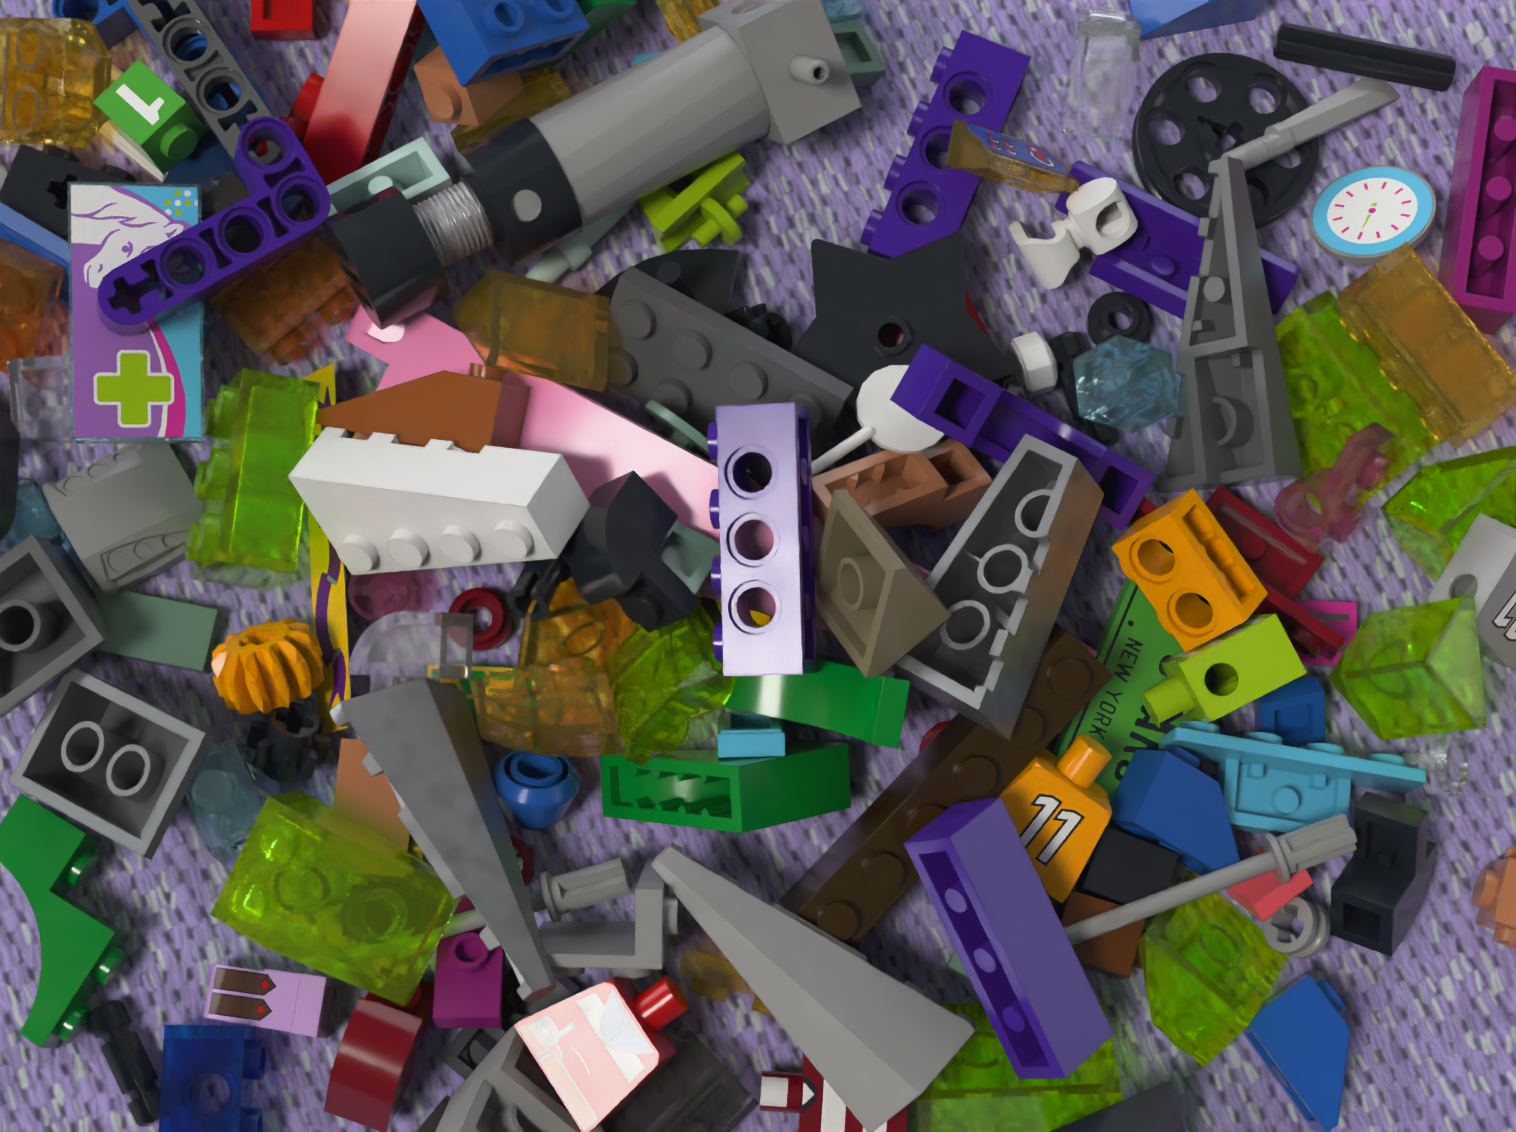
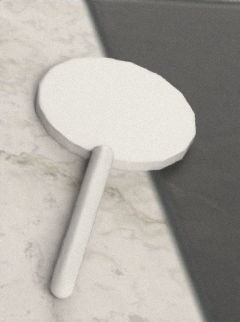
[811,365,945,477]

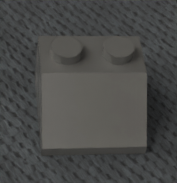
[0,534,108,718]

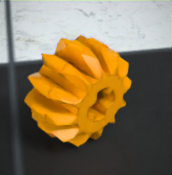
[211,618,325,715]

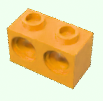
[1111,488,1268,653]

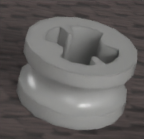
[1262,896,1331,959]

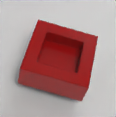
[250,0,316,40]

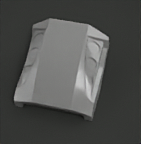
[41,437,225,597]

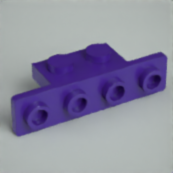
[1055,160,1301,320]

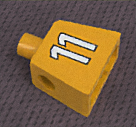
[998,733,1112,904]

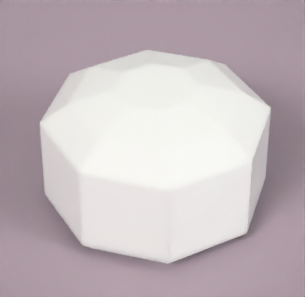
[1008,331,1058,398]

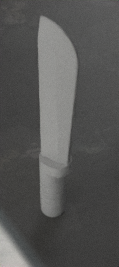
[1221,78,1401,171]

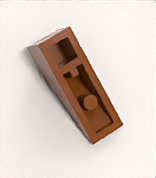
[313,363,530,454]

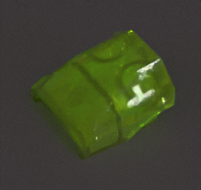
[599,600,735,766]

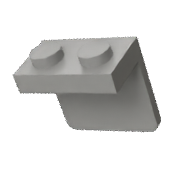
[539,858,685,978]

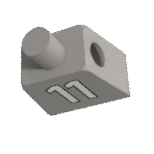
[1428,513,1516,679]

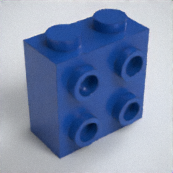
[416,0,590,88]

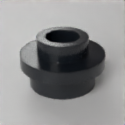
[1086,291,1150,354]

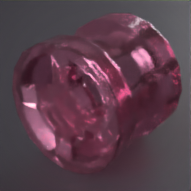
[348,571,418,630]

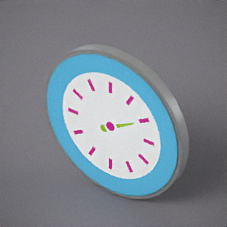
[1309,165,1437,264]

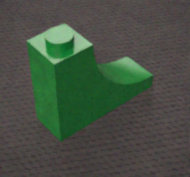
[708,654,911,749]
[600,739,851,833]

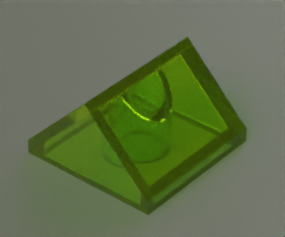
[1328,596,1488,741]

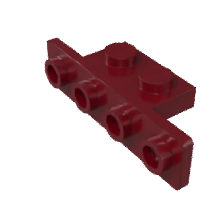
[1127,485,1345,661]

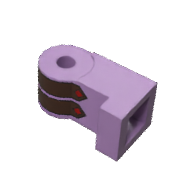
[204,964,336,1038]

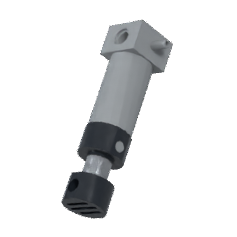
[323,0,862,330]

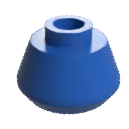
[491,746,581,831]

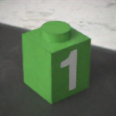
[93,59,208,175]

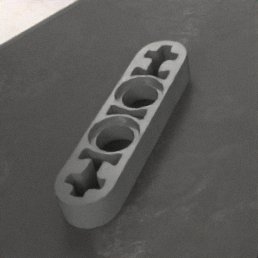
[128,0,283,165]

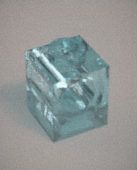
[1073,334,1179,434]

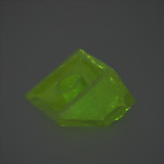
[1380,445,1516,584]
[1138,870,1290,1068]

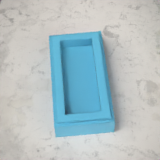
[718,712,785,758]

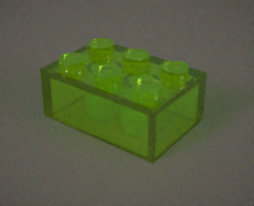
[185,368,320,591]

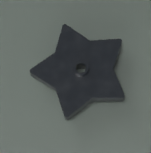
[790,232,1014,451]

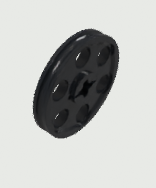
[1131,53,1319,230]

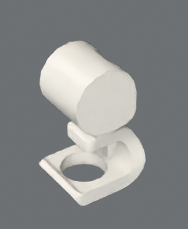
[1009,177,1138,290]

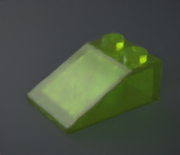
[210,791,461,1006]

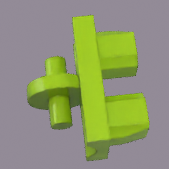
[637,150,751,254]

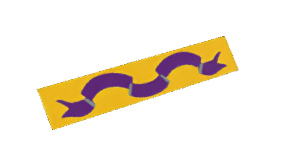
[301,363,351,735]

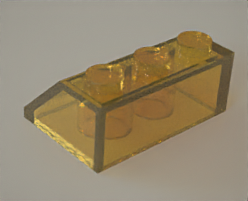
[1336,242,1516,450]

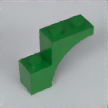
[0,793,130,1049]

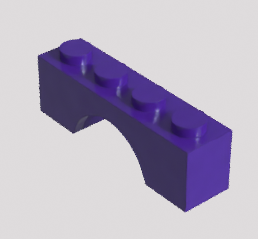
[890,343,1156,532]

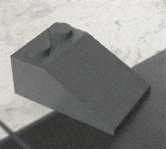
[8,666,214,860]

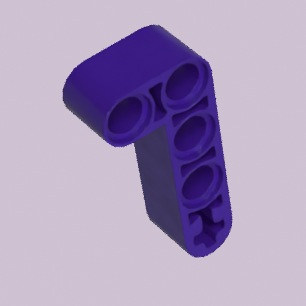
[97,116,331,336]

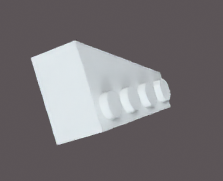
[288,427,590,575]

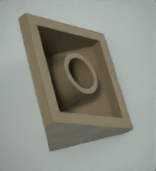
[814,488,952,679]

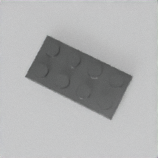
[585,265,854,460]

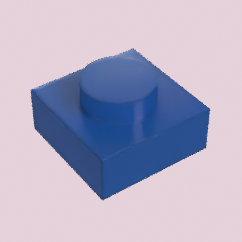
[1254,676,1326,747]

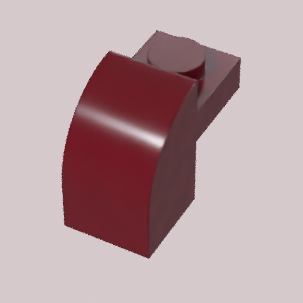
[324,965,435,1132]

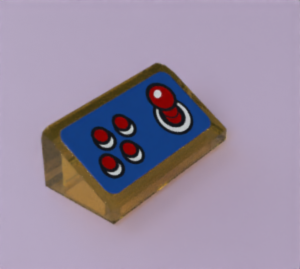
[946,120,1079,194]

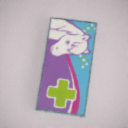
[67,182,205,444]

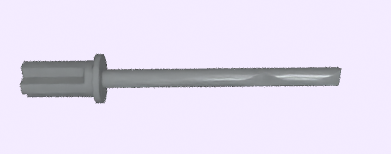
[1063,813,1358,946]
[304,857,633,975]

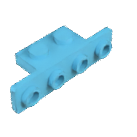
[1158,721,1427,837]

